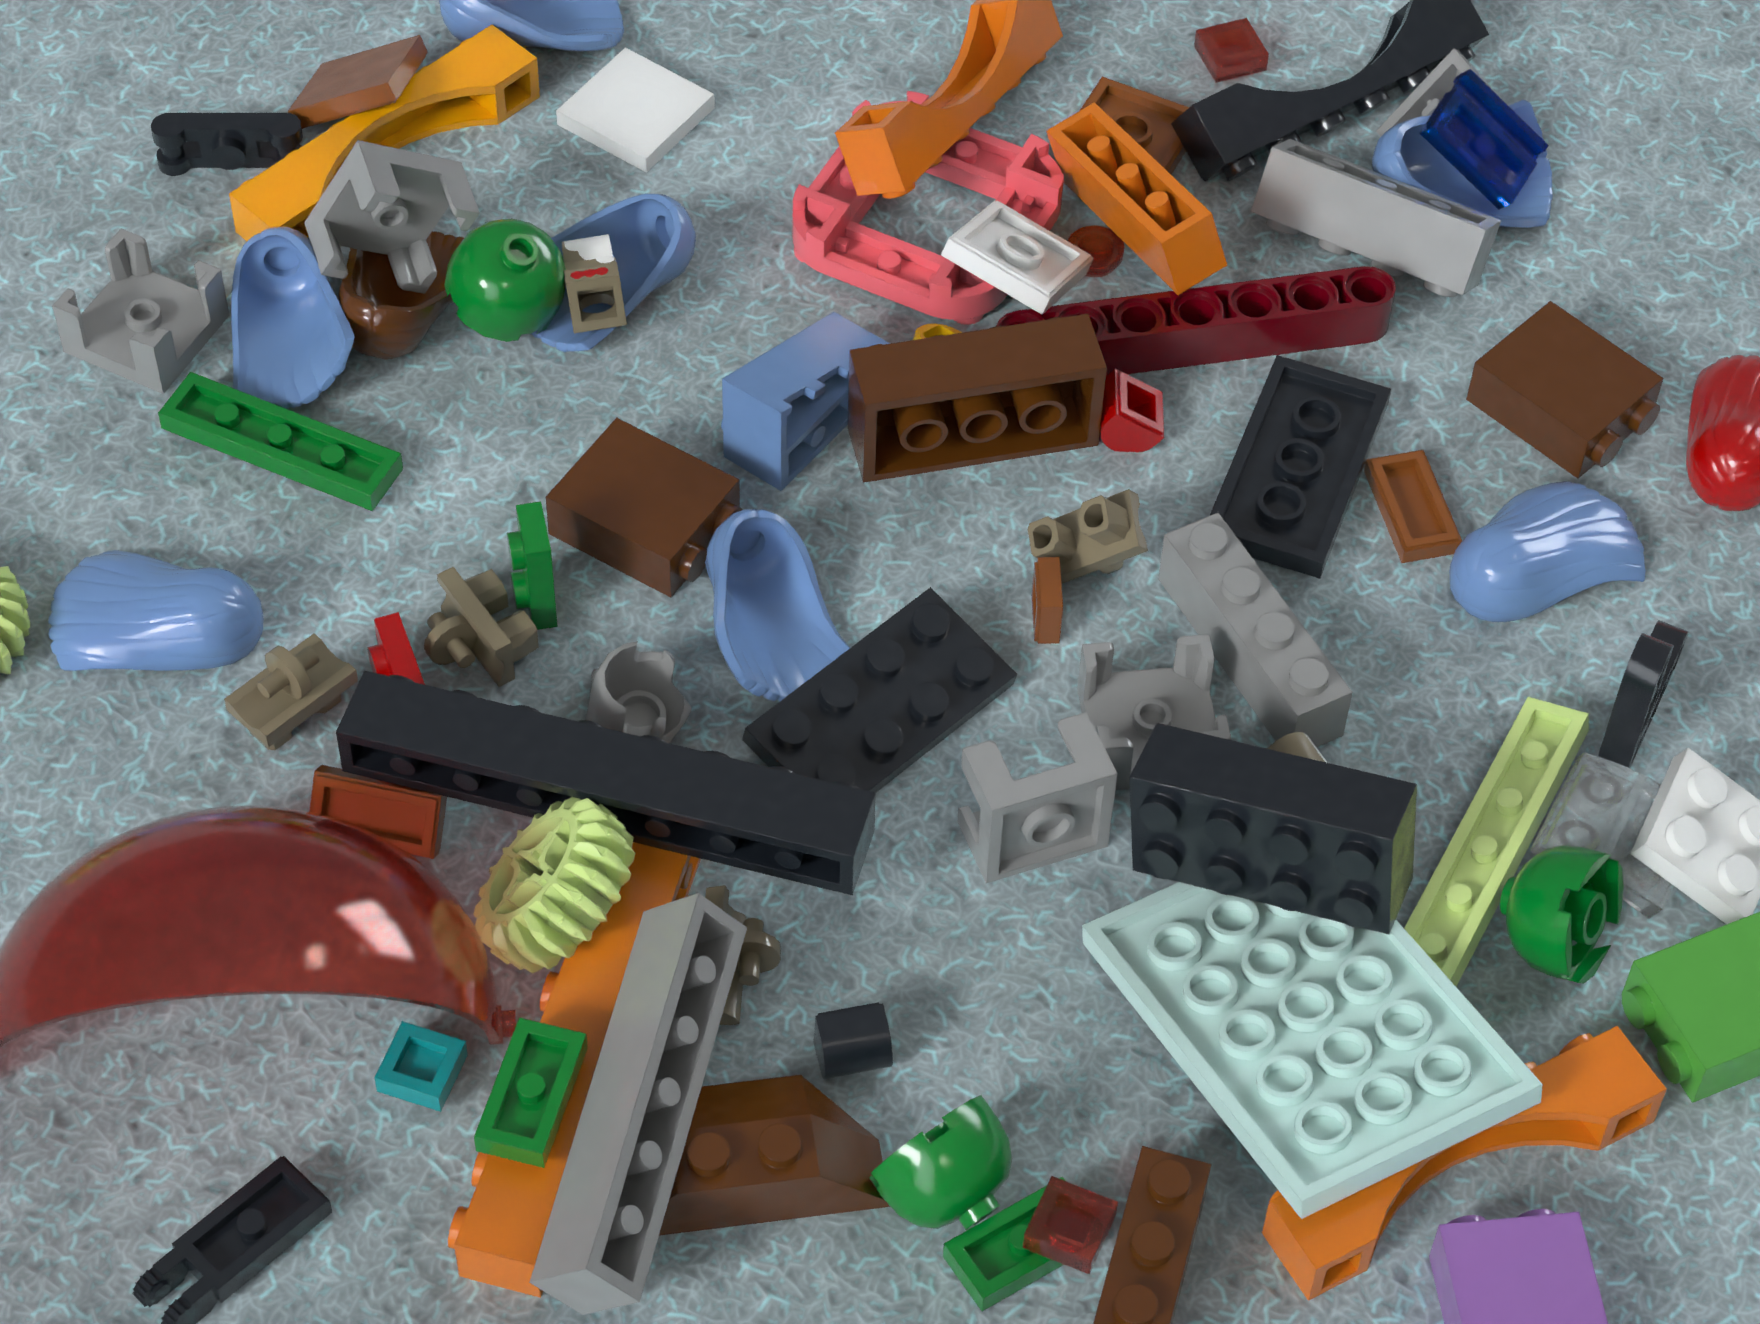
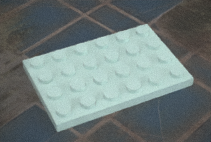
[1082,882,1543,1219]

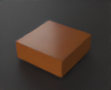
[1031,557,1063,644]

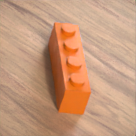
[1046,102,1227,295]

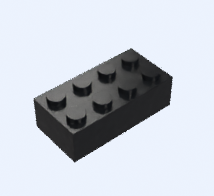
[1129,723,1417,935]

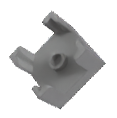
[304,140,480,294]
[52,228,230,394]
[1077,634,1231,790]
[957,712,1118,883]

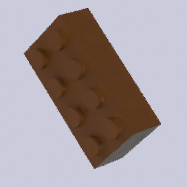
[848,314,1107,483]

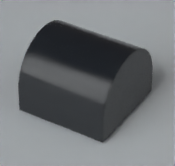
[813,1002,893,1079]

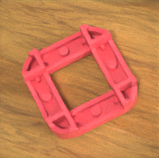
[792,91,1064,325]

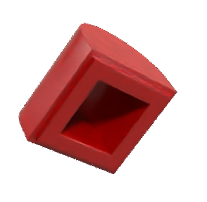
[1101,369,1164,452]

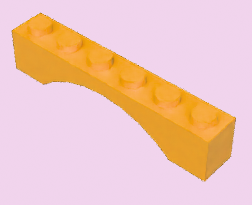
[229,25,540,241]

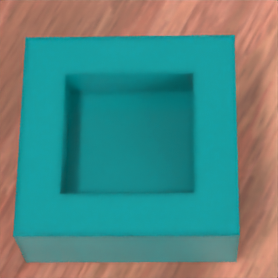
[374,1021,468,1112]

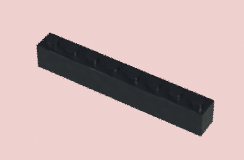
[336,670,876,896]

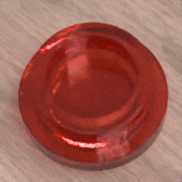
[1067,225,1125,277]

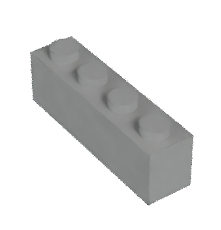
[1251,139,1501,297]
[1158,513,1353,748]

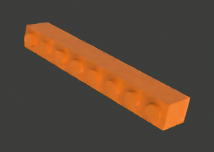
[448,842,701,1298]

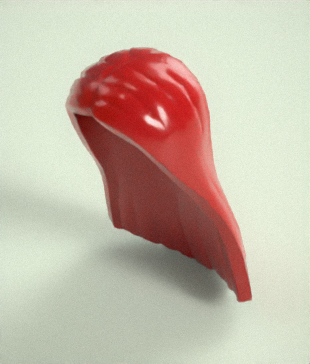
[1686,355,1760,511]

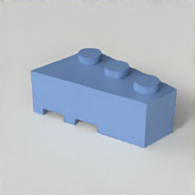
[721,312,890,491]

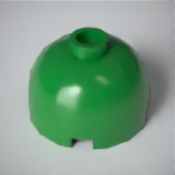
[444,218,566,342]
[1500,845,1624,984]
[869,1095,1012,1231]

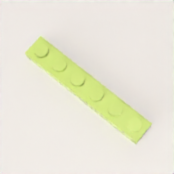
[1404,697,1589,987]

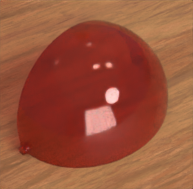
[0,806,517,1047]

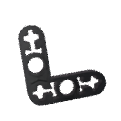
[1596,620,1689,776]

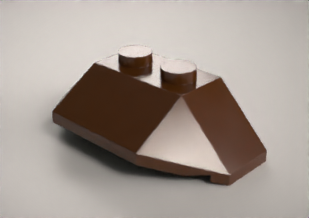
[659,1074,890,1236]

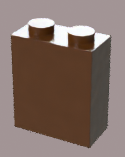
[1466,301,1664,479]
[545,417,743,598]

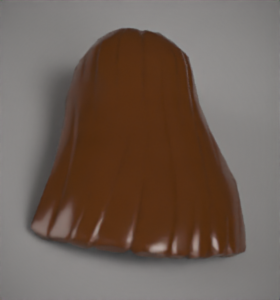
[338,231,464,360]

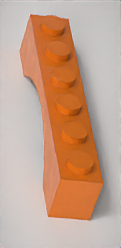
[835,0,1063,199]
[1262,1026,1667,1301]

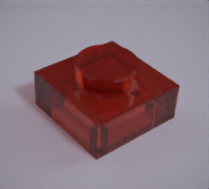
[1194,18,1269,83]
[1023,1176,1118,1275]

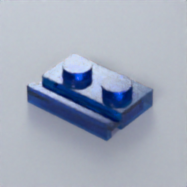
[1419,69,1549,210]

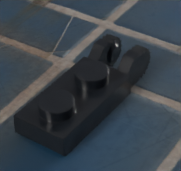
[132,1156,332,1324]

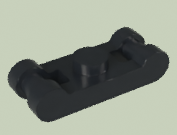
[151,113,303,176]

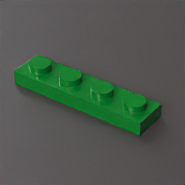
[158,372,403,512]

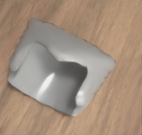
[586,641,692,743]

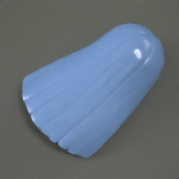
[439,0,624,51]
[1372,100,1553,228]
[531,193,696,352]
[231,227,355,409]
[1449,481,1646,622]
[705,509,850,701]
[48,550,264,671]

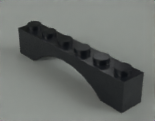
[1171,0,1490,182]

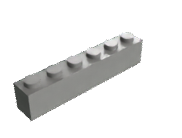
[529,893,747,1315]

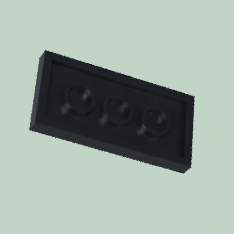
[1209,355,1391,579]
[742,587,1017,793]

